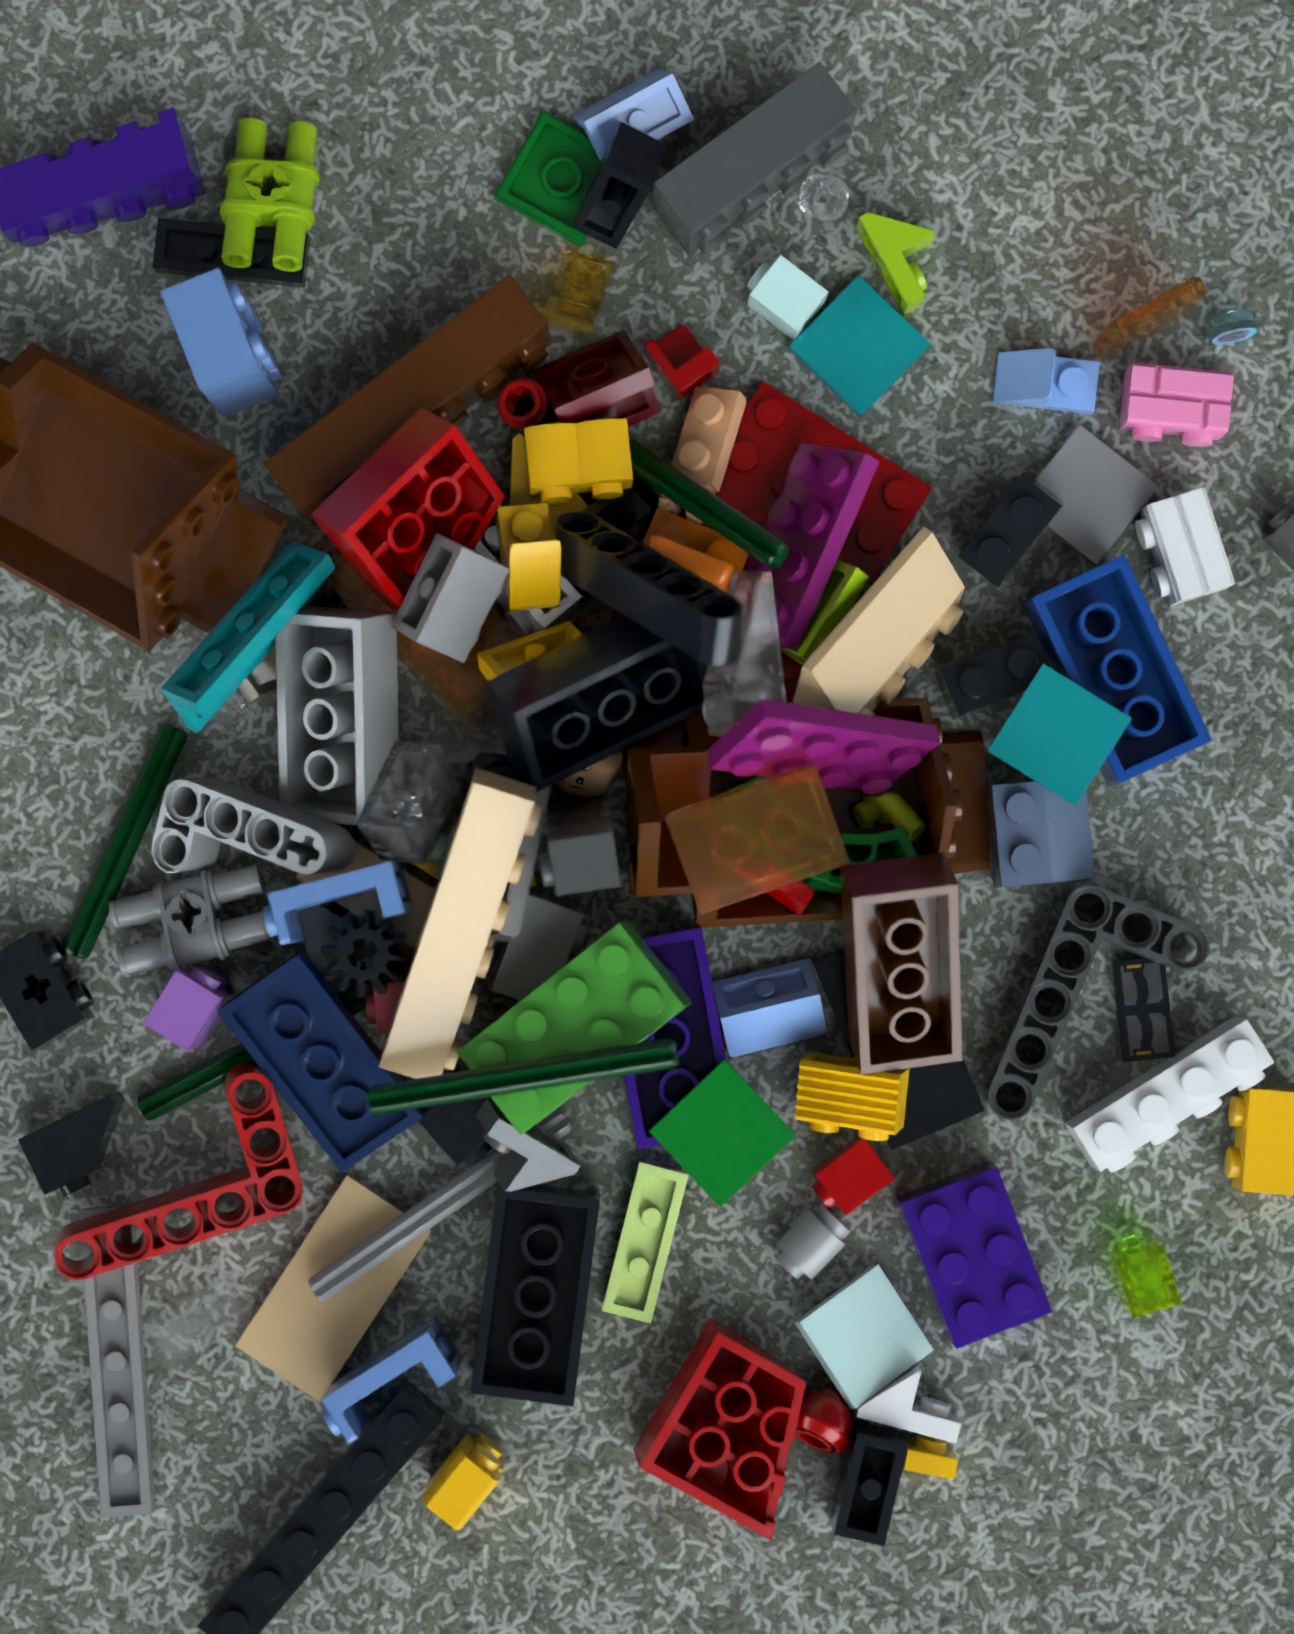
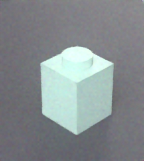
[747,254,829,340]

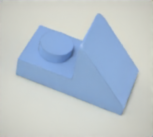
[992,348,1100,414]

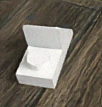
[853,1363,961,1443]

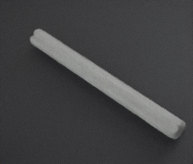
[308,1109,571,1302]

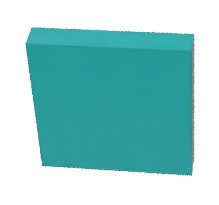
[788,275,931,418]
[988,664,1132,806]

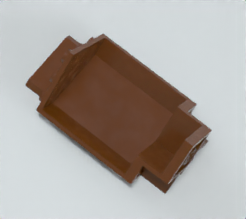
[0,342,289,652]
[621,697,990,928]

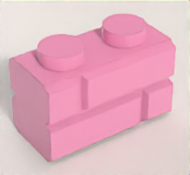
[1119,362,1234,447]

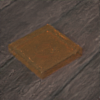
[1092,276,1208,362]

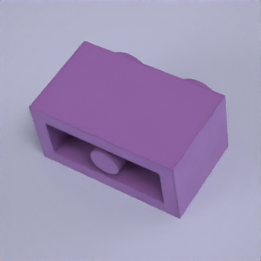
[143,965,236,1051]

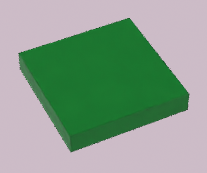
[494,110,600,248]
[649,1059,796,1208]

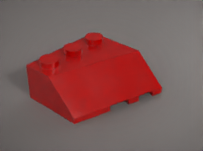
[311,407,505,613]
[633,1318,806,1541]

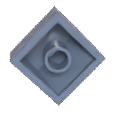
[986,781,1095,888]

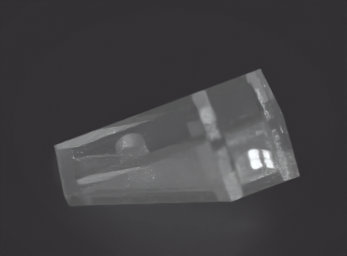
[702,571,786,737]

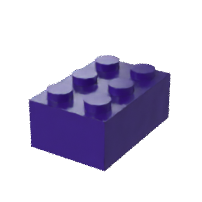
[896,1161,1052,1349]

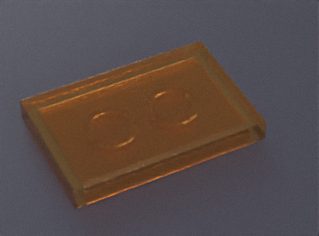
[665,762,850,915]

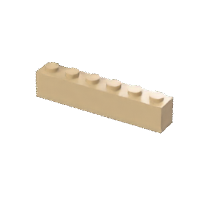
[379,768,542,1079]

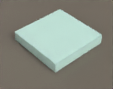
[794,1264,934,1409]

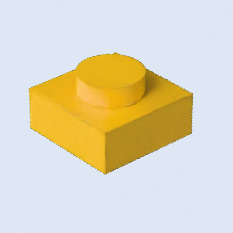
[903,1435,958,1480]

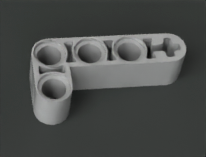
[151,777,355,875]

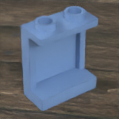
[263,861,414,945]
[321,1316,463,1444]

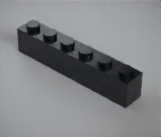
[197,1379,445,1634]

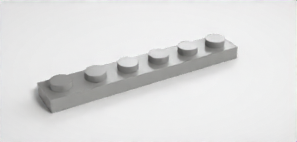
[79,1205,156,1518]

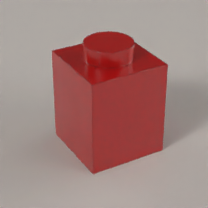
[811,1135,895,1216]

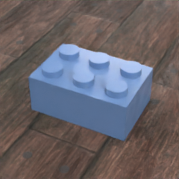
[160,268,283,417]

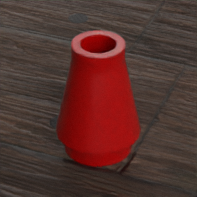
[497,378,549,429]

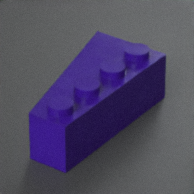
[0,107,206,247]

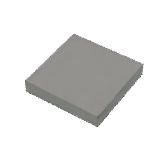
[1035,424,1159,566]

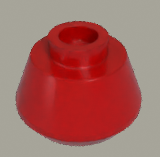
[795,1388,853,1455]

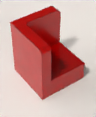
[643,325,720,401]

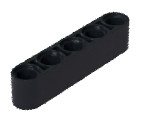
[554,511,743,666]

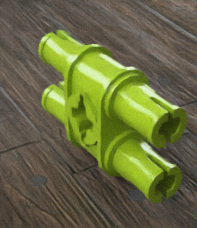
[219,118,320,272]

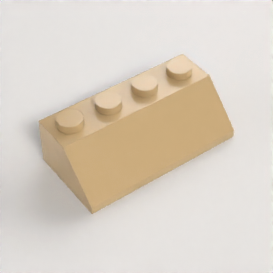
[793,526,965,716]

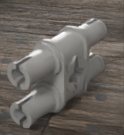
[109,863,275,978]

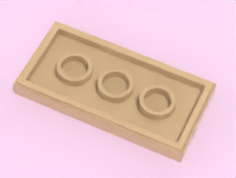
[235,1174,433,1402]

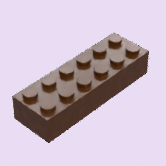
[263,274,551,526]

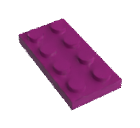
[733,443,880,652]
[707,699,940,794]

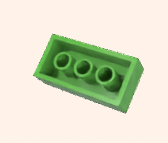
[457,921,692,1135]

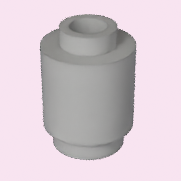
[776,1203,851,1280]

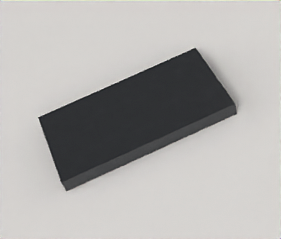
[812,949,985,1150]

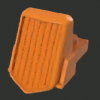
[643,508,749,596]

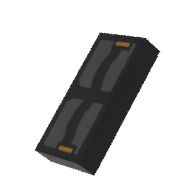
[1112,958,1176,1062]

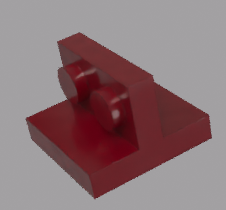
[533,330,662,427]

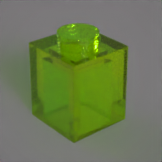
[1106,1234,1182,1319]

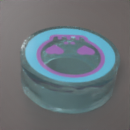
[1205,309,1260,345]

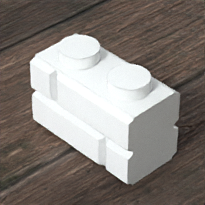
[1135,487,1235,607]

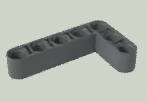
[987,885,1210,1120]

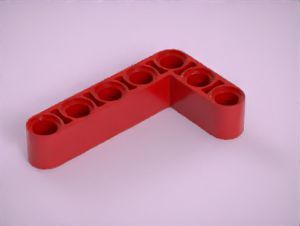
[54,1063,303,1280]

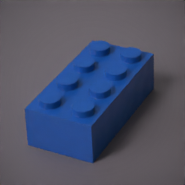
[1023,555,1212,787]

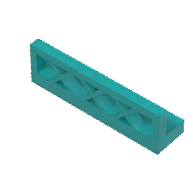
[160,541,336,732]

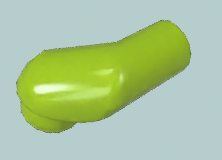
[852,791,927,841]

